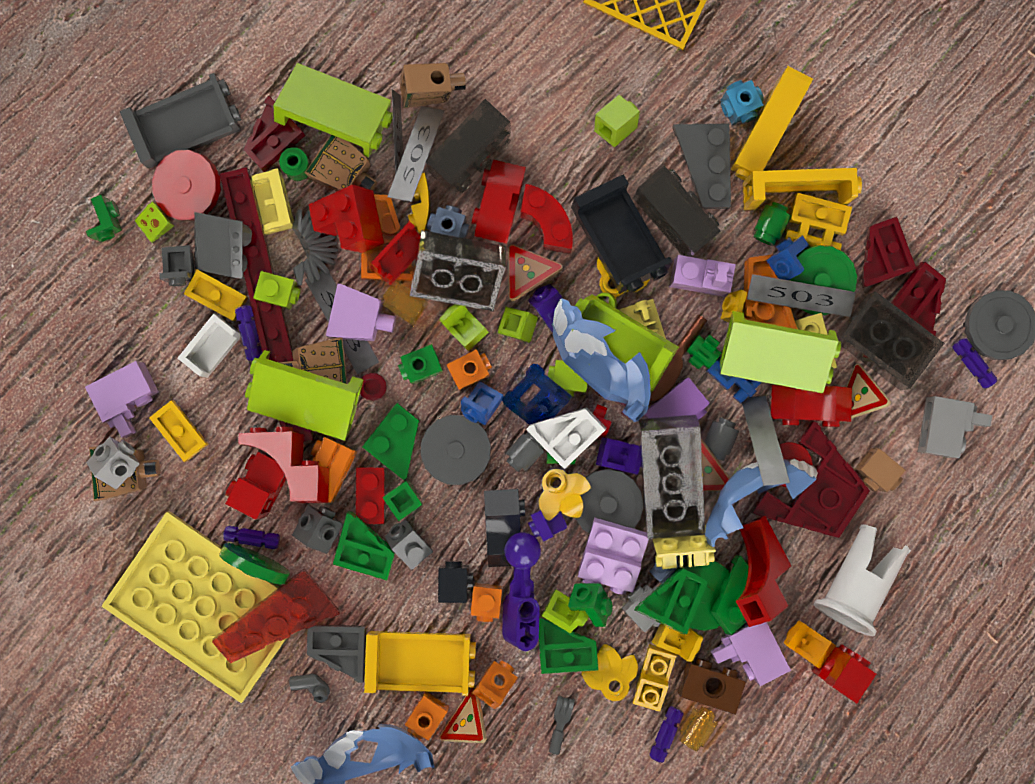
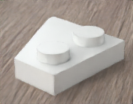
[526,408,607,469]

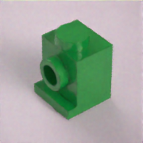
[382,480,423,521]

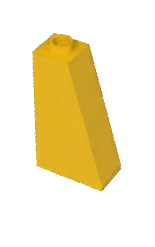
[731,66,813,181]

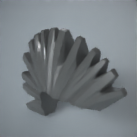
[292,209,338,286]

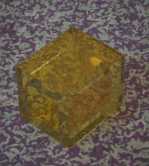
[382,281,429,326]

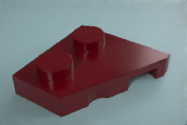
[243,95,306,172]
[888,262,946,339]

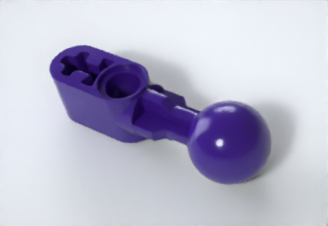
[502,532,541,651]

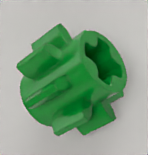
[686,335,722,369]

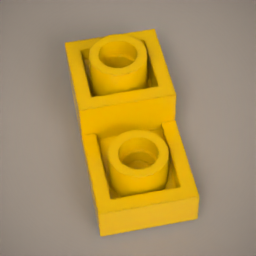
[408,172,431,236]
[633,644,677,712]

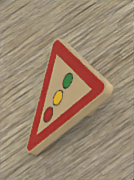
[847,364,891,419]
[440,687,487,743]

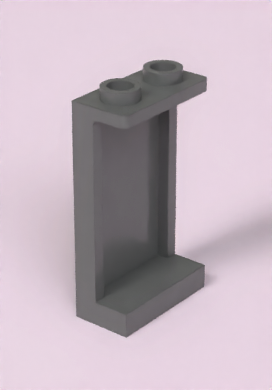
[119,73,242,169]

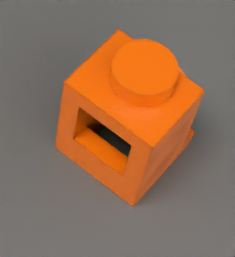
[471,661,518,709]

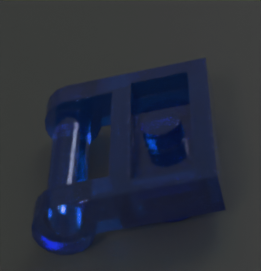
[502,364,572,425]

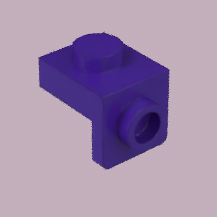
[528,284,563,333]
[595,437,644,474]
[528,510,567,542]

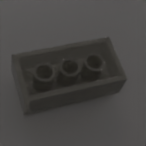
[638,415,705,539]

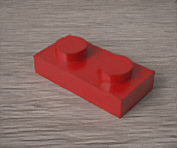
[356,467,385,524]

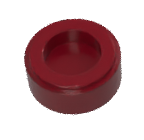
[360,373,387,401]

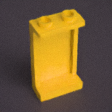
[743,168,862,210]
[364,631,476,696]

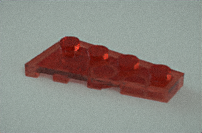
[212,568,340,663]

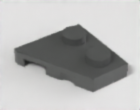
[307,624,366,683]

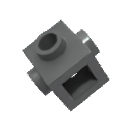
[292,505,343,554]

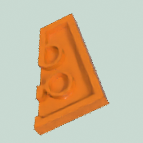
[743,254,797,329]

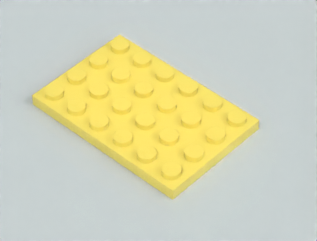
[102,511,308,703]

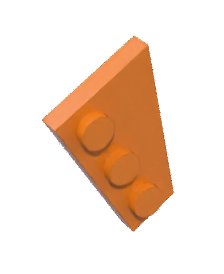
[361,195,418,281]

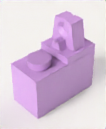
[669,255,736,297]
[85,361,159,438]
[710,622,791,686]

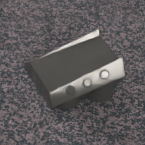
[194,212,252,279]

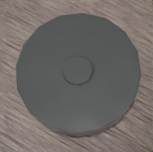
[965,290,1035,360]
[421,415,491,485]
[576,469,643,534]

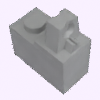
[917,396,992,458]

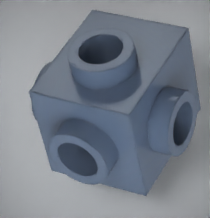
[427,205,470,249]

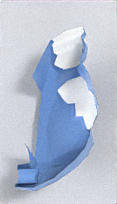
[552,299,651,422]
[705,459,818,547]
[290,724,435,784]

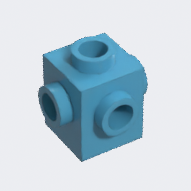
[721,80,764,125]

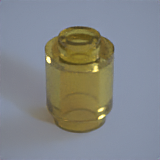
[678,706,718,751]

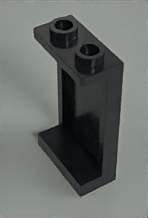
[571,174,673,294]

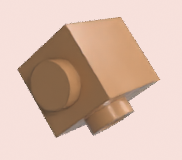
[854,448,906,492]

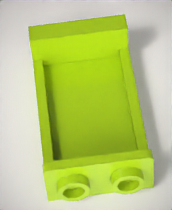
[274,63,393,158]
[572,294,679,394]
[719,311,841,393]
[245,350,363,441]

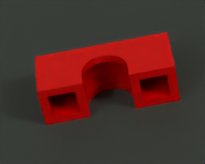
[812,644,877,704]

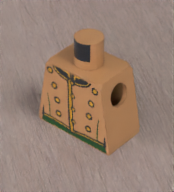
[399,63,466,109]
[305,135,377,192]
[279,338,347,384]
[89,447,160,501]

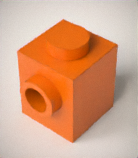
[446,349,492,391]
[470,583,503,622]
[405,692,449,741]

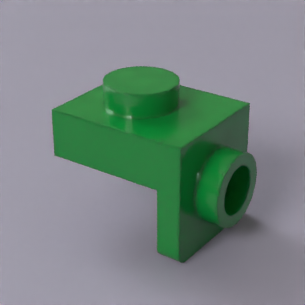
[86,195,122,242]
[568,583,613,627]

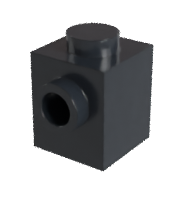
[438,560,474,603]

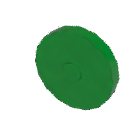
[789,245,857,316]
[219,543,290,585]
[675,560,730,631]

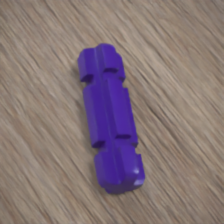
[235,305,262,361]
[952,338,998,388]
[223,526,280,549]
[649,706,684,763]

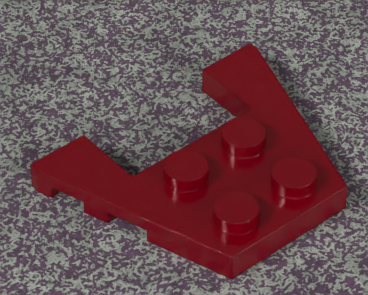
[751,421,870,538]

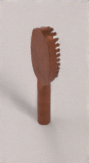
[650,315,707,401]

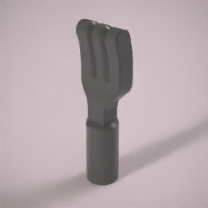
[549,696,575,755]

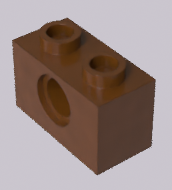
[677,658,746,715]

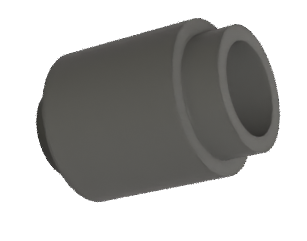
[704,417,739,461]
[506,432,544,472]

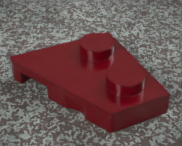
[861,216,917,288]

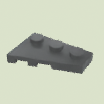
[672,124,731,209]

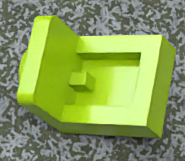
[254,271,300,310]
[439,301,489,351]
[541,590,589,633]

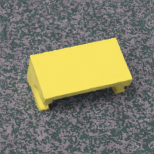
[252,168,294,235]

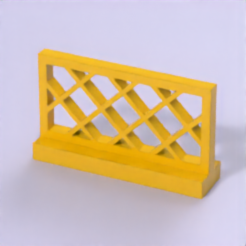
[583,0,707,50]

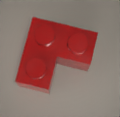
[308,185,385,253]
[225,451,287,520]

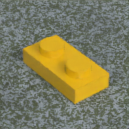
[184,270,249,322]
[149,400,209,462]

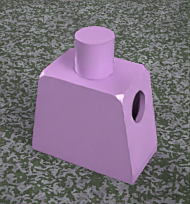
[326,284,396,341]

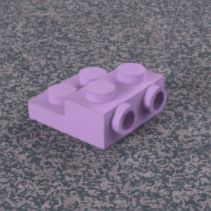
[578,518,649,595]

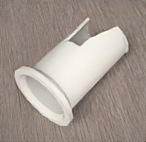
[813,525,911,636]

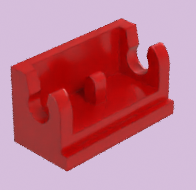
[370,221,428,286]

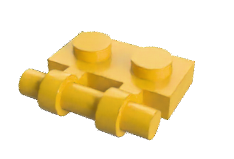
[784,193,852,251]

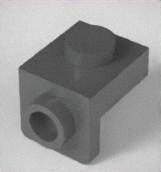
[159,245,194,286]
[385,519,433,570]

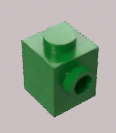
[398,344,444,384]

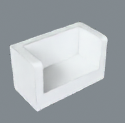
[178,314,241,378]

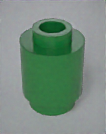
[279,148,311,181]
[753,202,791,246]

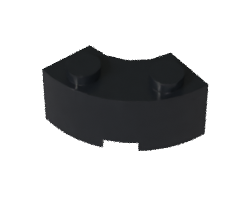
[484,489,525,567]

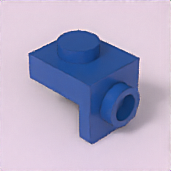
[766,235,809,280]
[461,381,503,425]

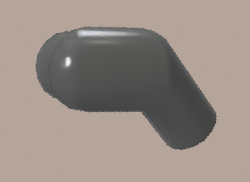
[289,674,330,703]

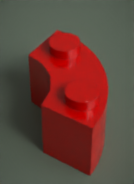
[471,159,526,244]
[521,184,573,254]
[771,385,852,427]

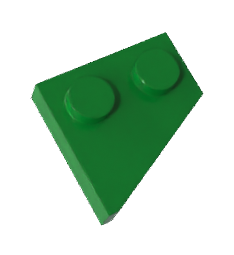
[362,403,420,481]
[333,511,396,581]
[711,555,748,635]
[634,568,708,635]
[539,618,598,674]

